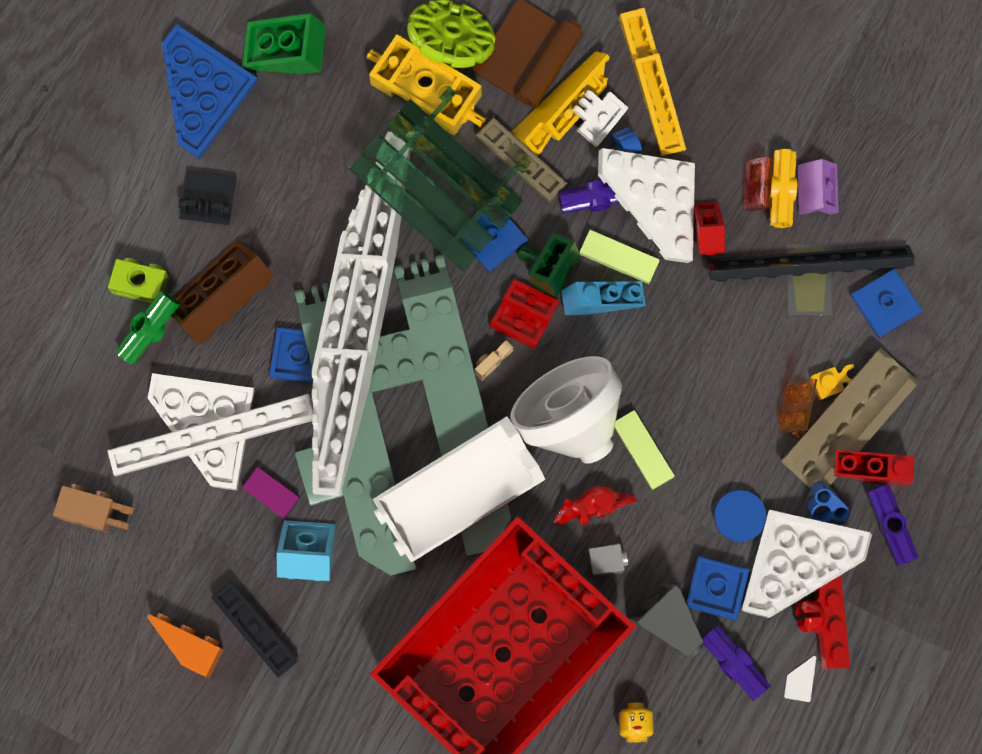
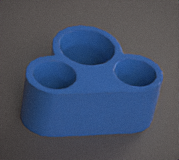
[612,127,643,155]
[807,481,850,523]

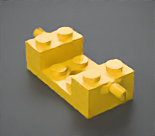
[367,35,486,136]

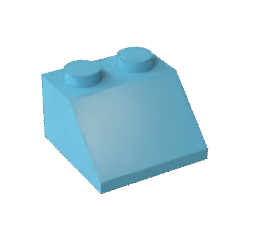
[277,520,336,581]

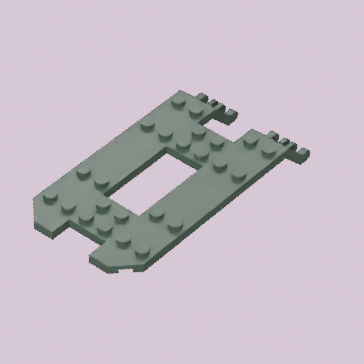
[294,254,511,576]

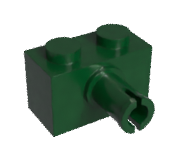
[518,233,580,297]

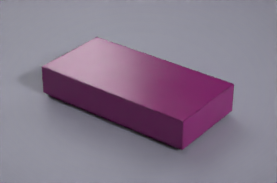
[242,467,300,519]

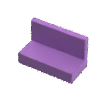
[798,159,839,215]

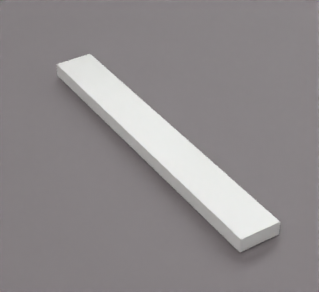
[108,394,313,476]

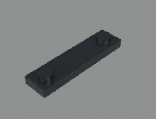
[211,581,299,678]

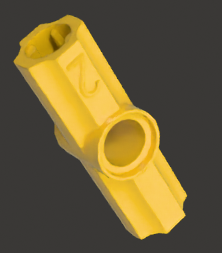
[769,149,797,228]

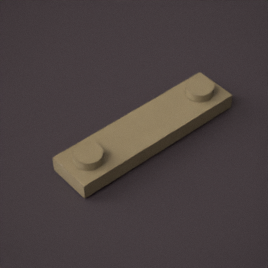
[476,117,567,203]

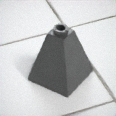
[627,582,703,657]

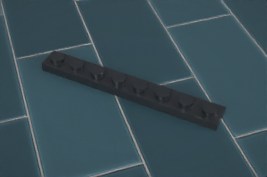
[707,245,915,282]

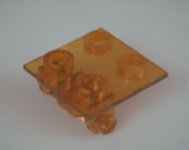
[778,379,818,437]

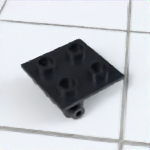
[178,170,237,225]

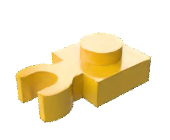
[810,365,854,401]

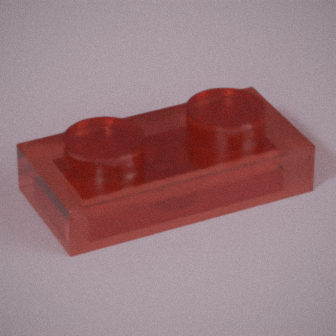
[744,157,772,212]

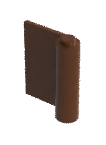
[472,0,583,108]

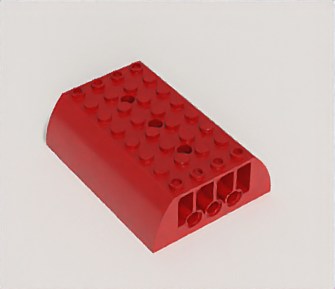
[369,516,637,754]

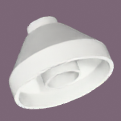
[511,356,622,463]

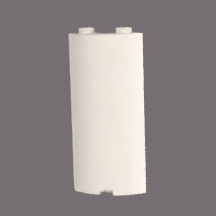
[372,417,545,563]

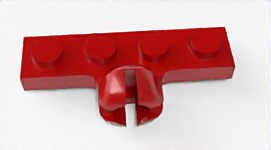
[795,575,851,669]

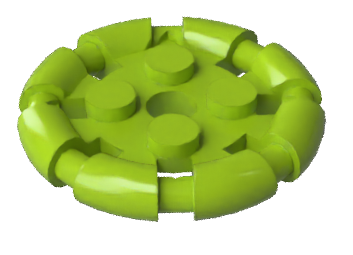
[407,0,495,68]

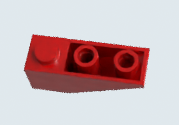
[834,450,915,487]

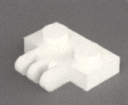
[572,90,628,147]

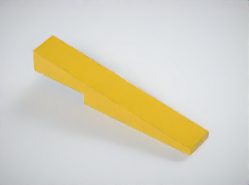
[619,8,686,157]

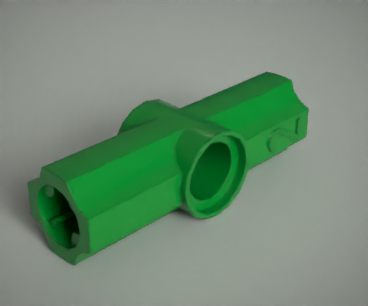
[115,291,180,365]

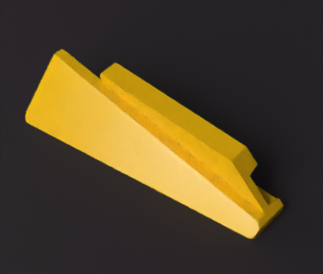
[510,51,609,157]

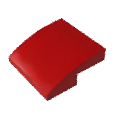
[490,279,560,350]

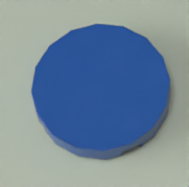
[714,490,767,543]

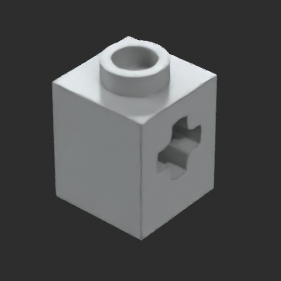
[588,544,628,578]

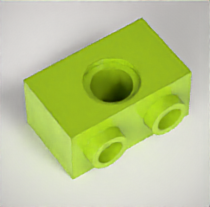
[108,258,169,303]

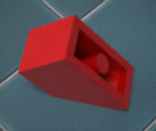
[694,201,725,255]

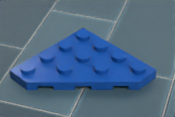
[162,24,258,160]

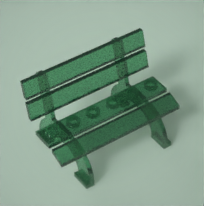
[348,86,532,271]

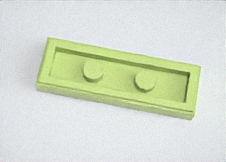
[580,230,660,284]
[614,410,675,490]

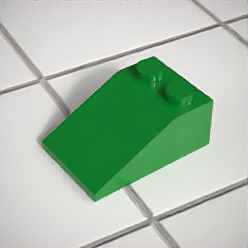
[242,13,326,74]

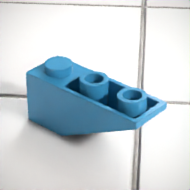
[561,281,646,315]

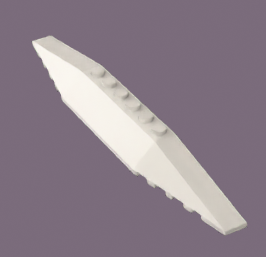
[312,132,413,496]

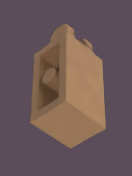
[53,484,134,533]

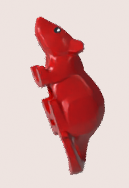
[553,485,638,526]

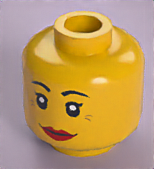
[619,703,654,743]

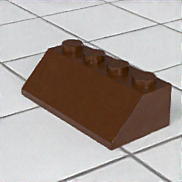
[171,240,274,345]

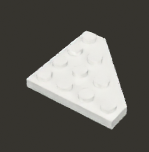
[598,148,695,263]
[148,373,255,491]
[742,510,872,618]

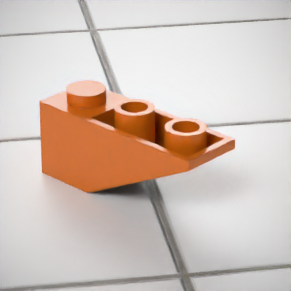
[147,613,223,679]

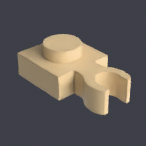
[475,340,514,381]

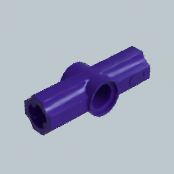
[558,180,620,214]
[867,485,919,566]
[702,625,771,701]

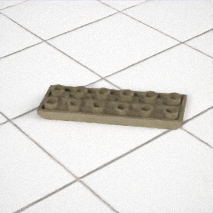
[780,347,919,494]

